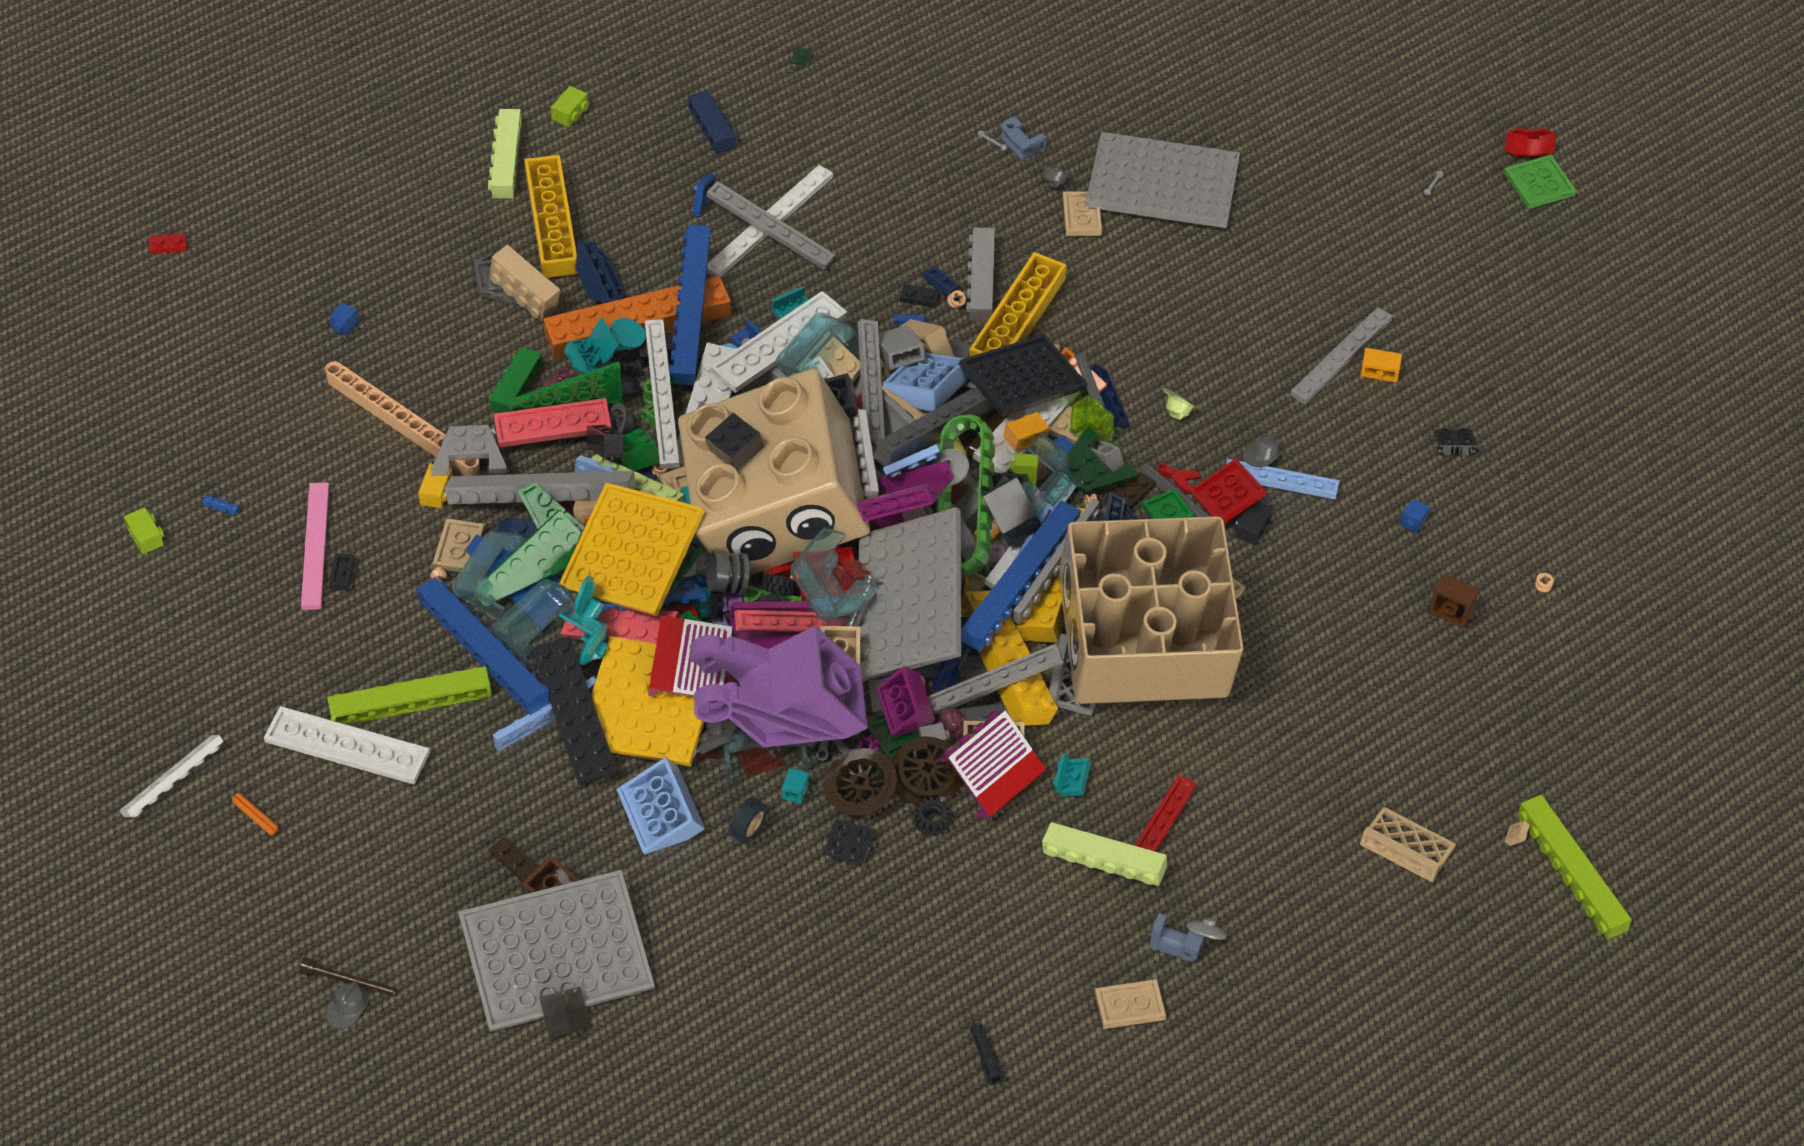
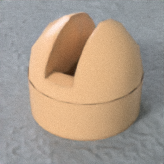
[430,566,447,582]

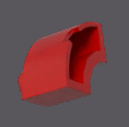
[1505,127,1557,157]

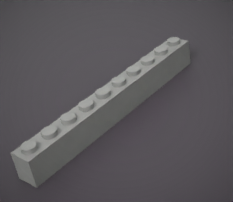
[445,471,637,504]

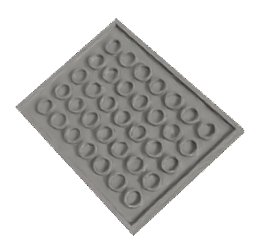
[1085,132,1240,228]
[858,507,961,682]
[458,870,655,1032]

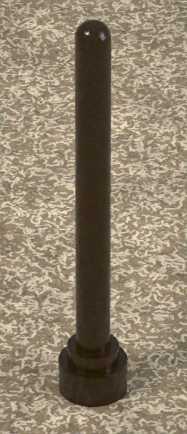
[299,957,398,996]

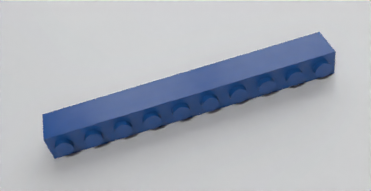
[669,225,710,385]
[961,500,1081,651]
[416,577,550,715]

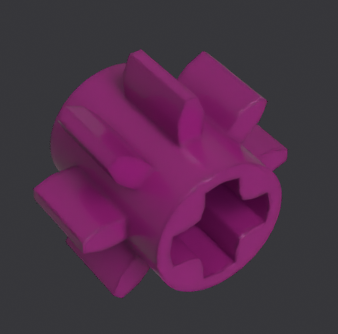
[856,735,882,752]

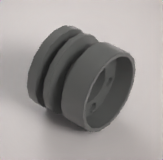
[706,551,750,594]

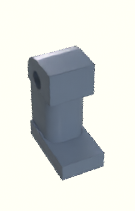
[1001,116,1046,161]
[1149,913,1204,961]

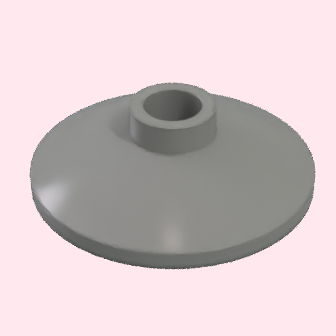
[932,449,969,486]
[1186,918,1227,940]

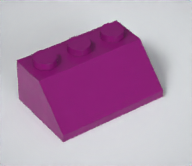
[876,666,935,737]

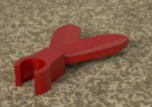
[1157,462,1201,493]

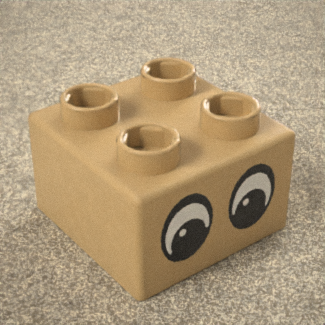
[678,368,870,576]
[1059,517,1243,704]

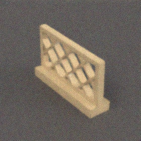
[1360,807,1456,882]

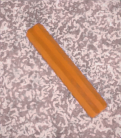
[232,793,279,835]

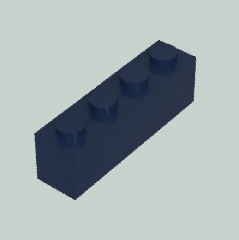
[688,90,737,154]

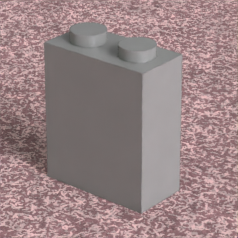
[878,325,925,370]

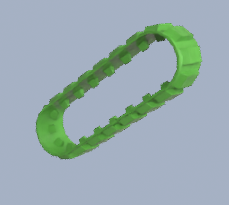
[936,414,995,578]

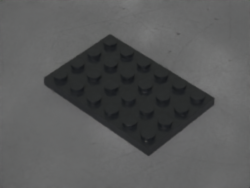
[958,334,1088,416]

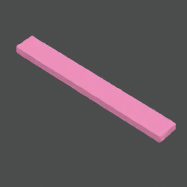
[301,483,329,610]

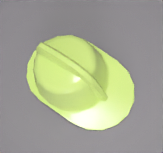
[1163,388,1197,420]

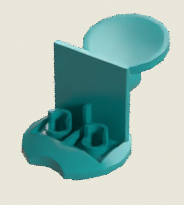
[564,318,646,374]
[559,575,608,666]

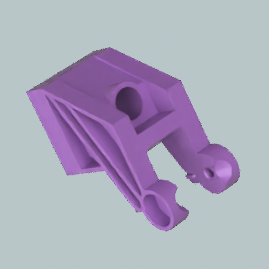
[690,626,868,747]

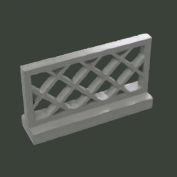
[1048,634,1094,716]

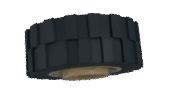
[728,796,768,844]

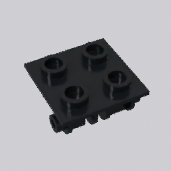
[598,361,642,395]
[1434,428,1477,456]
[823,819,875,865]

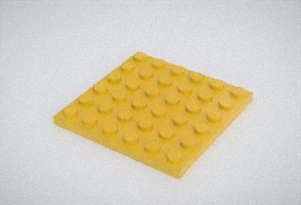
[558,483,705,616]
[591,636,704,767]

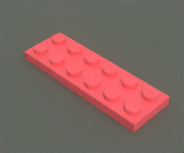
[494,398,611,447]
[560,601,680,644]

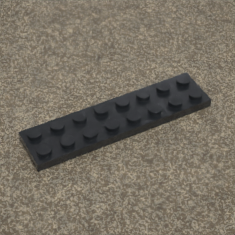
[532,636,617,786]

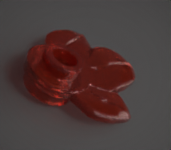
[832,560,871,587]

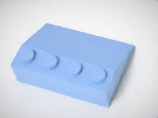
[883,352,969,412]
[617,757,705,854]

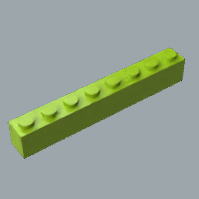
[327,666,492,725]
[1518,794,1632,940]

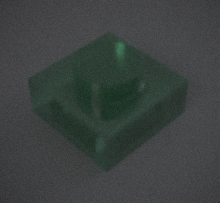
[792,47,813,67]

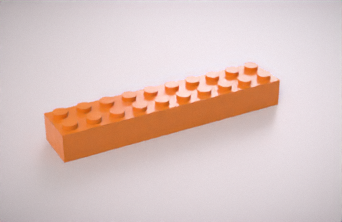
[543,275,731,359]

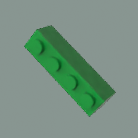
[488,347,542,413]

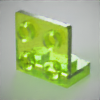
[1069,395,1114,443]

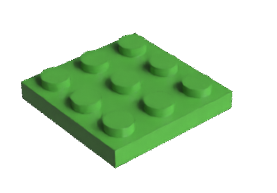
[1504,155,1576,209]

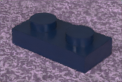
[922,266,961,296]

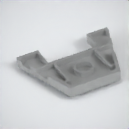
[431,425,507,476]

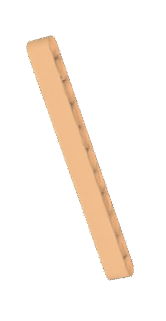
[325,361,481,476]

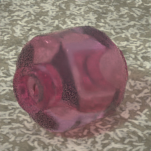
[938,708,967,738]

